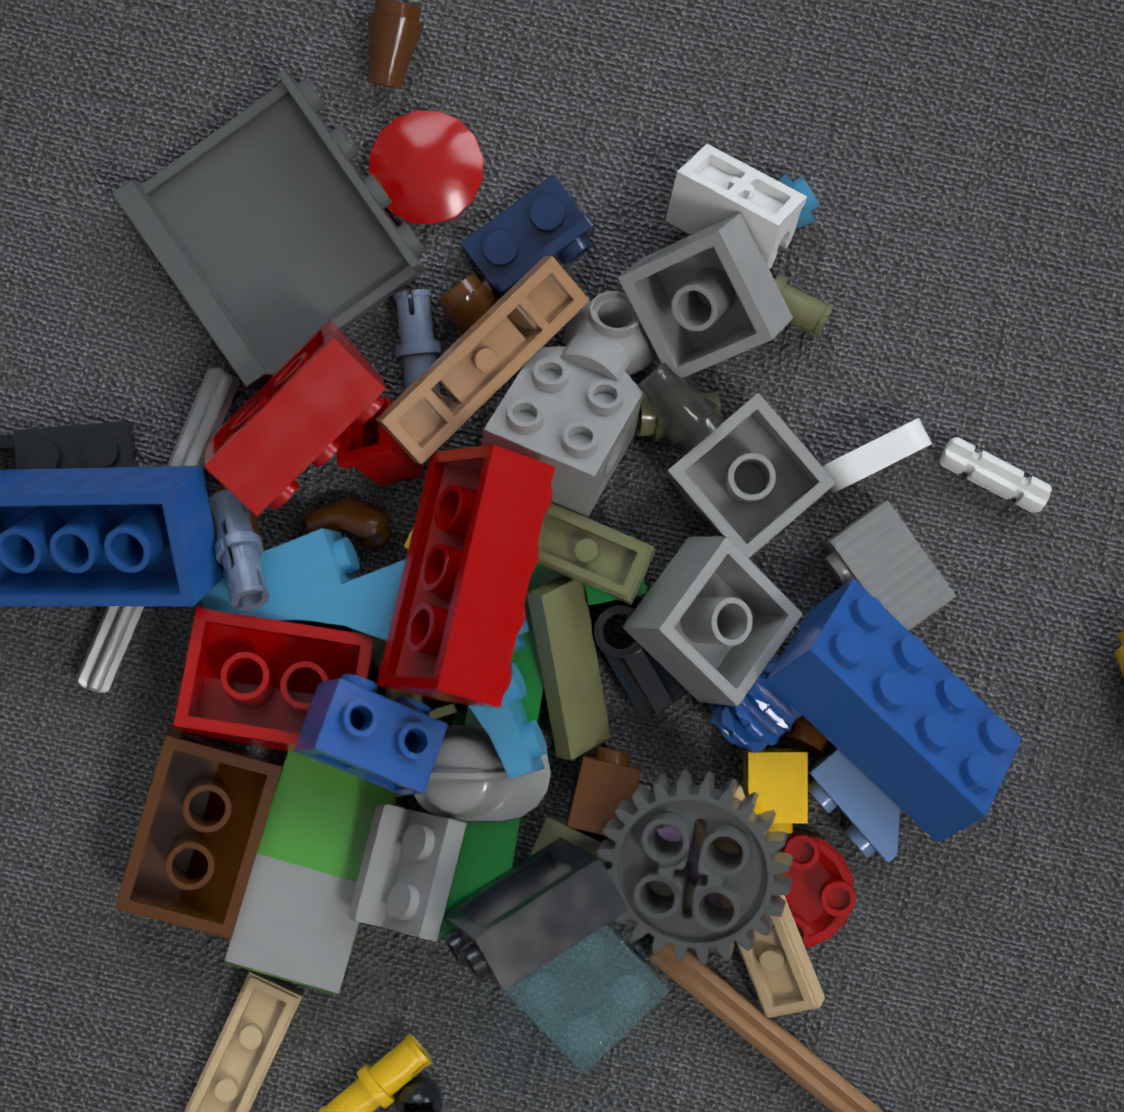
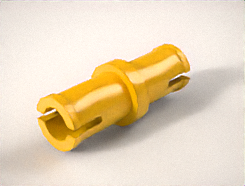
[319,1033,433,1112]

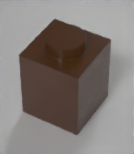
[567,746,641,836]

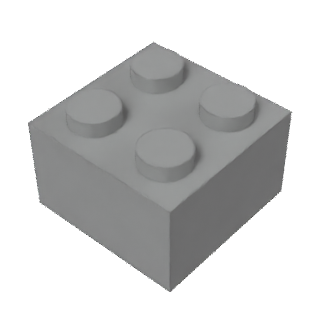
[618,212,793,383]
[664,393,836,558]
[623,536,803,707]

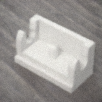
[665,144,807,269]

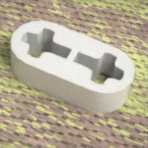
[822,418,932,493]

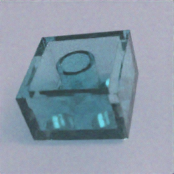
[505,921,670,1074]

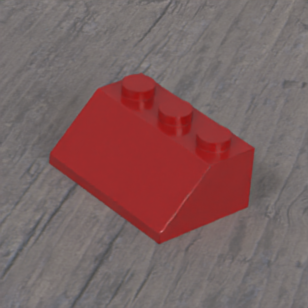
[204,319,386,516]
[173,607,375,752]

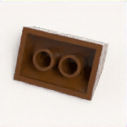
[114,727,282,939]

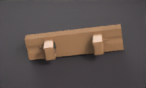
[376,256,590,465]

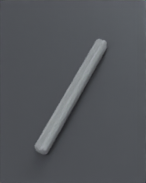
[76,367,240,693]

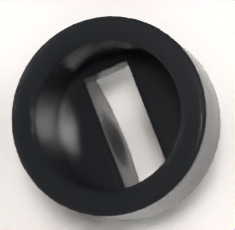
[396,1076,443,1112]

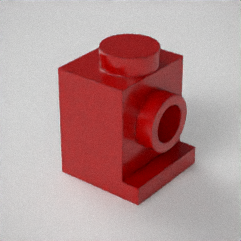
[337,397,423,486]

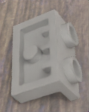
[348,803,467,942]

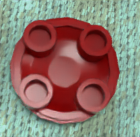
[369,110,483,225]
[777,833,856,947]

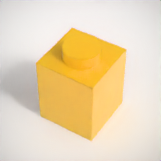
[743,748,808,834]

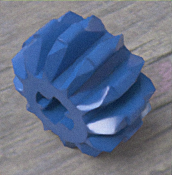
[710,653,802,753]

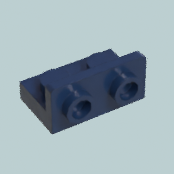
[460,174,595,299]

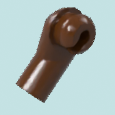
[304,497,392,549]

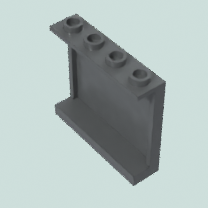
[112,69,427,390]

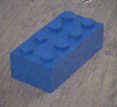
[0,466,223,606]
[766,578,1022,843]

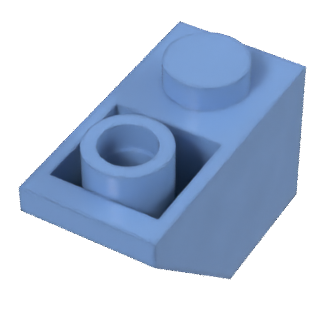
[808,744,900,863]

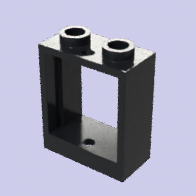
[443,837,628,991]

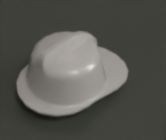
[414,725,551,821]

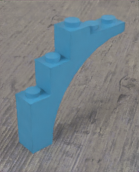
[201,528,547,779]

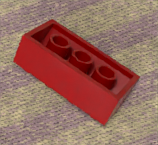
[377,444,555,708]

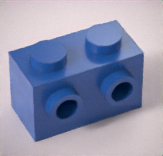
[294,674,448,795]

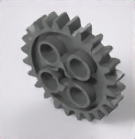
[597,770,793,964]

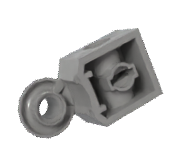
[482,291,656,518]

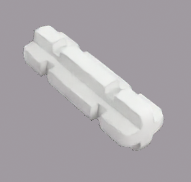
[939,437,1052,513]

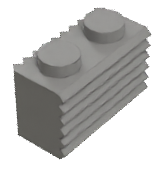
[824,501,956,630]

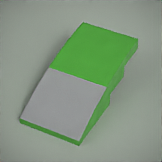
[225,751,398,996]

